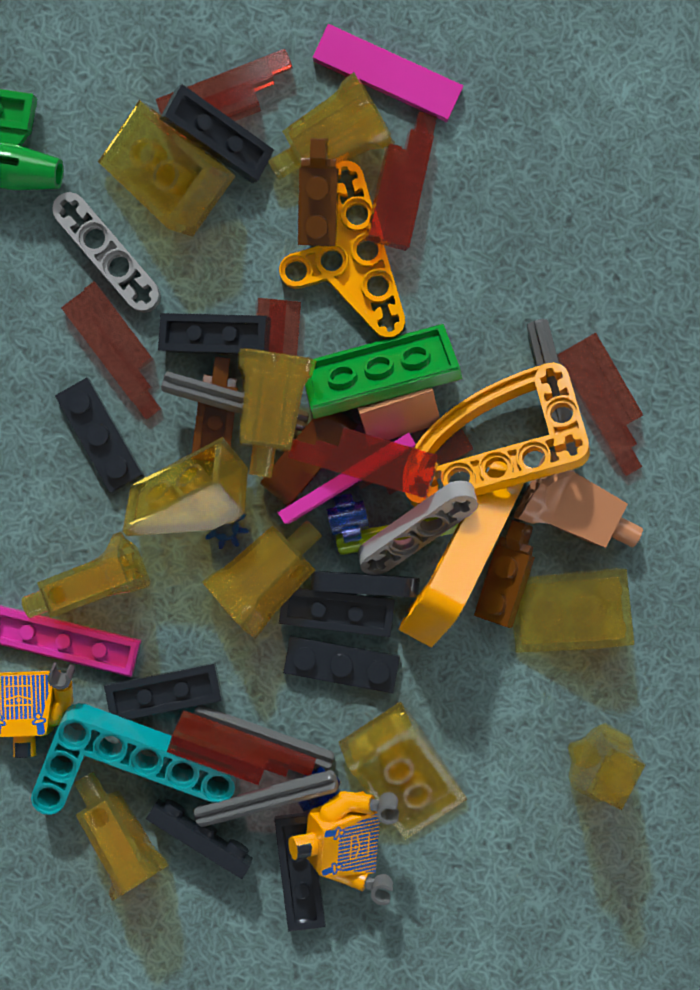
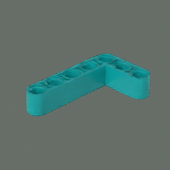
[31,703,237,815]

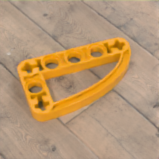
[403,363,590,507]

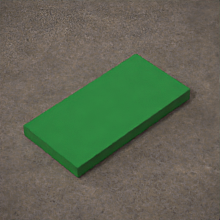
[300,324,462,419]

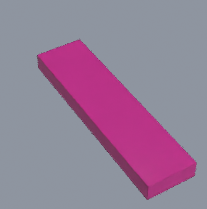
[313,24,464,122]
[278,433,416,525]
[0,605,141,677]

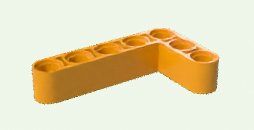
[398,461,524,648]

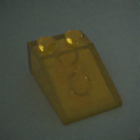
[98,100,236,237]
[122,437,248,536]
[513,567,635,653]
[339,701,467,840]

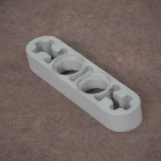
[52,192,161,313]
[358,481,478,575]

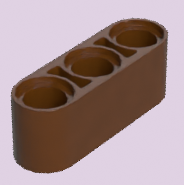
[260,412,358,506]

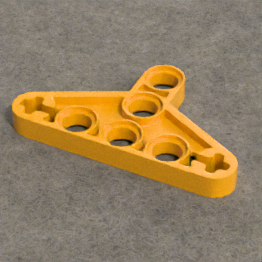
[279,161,405,339]

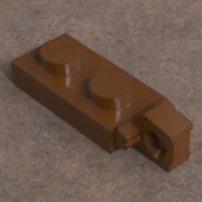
[298,137,339,246]
[191,356,238,462]
[474,520,535,628]

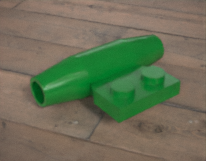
[0,89,64,190]

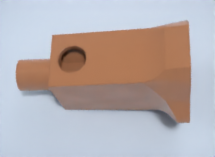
[513,451,643,548]

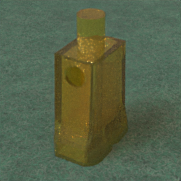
[268,72,395,180]
[238,348,317,478]
[202,520,322,639]
[21,532,150,618]
[567,723,645,810]
[74,772,169,901]

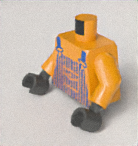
[0,662,75,758]
[289,791,399,905]

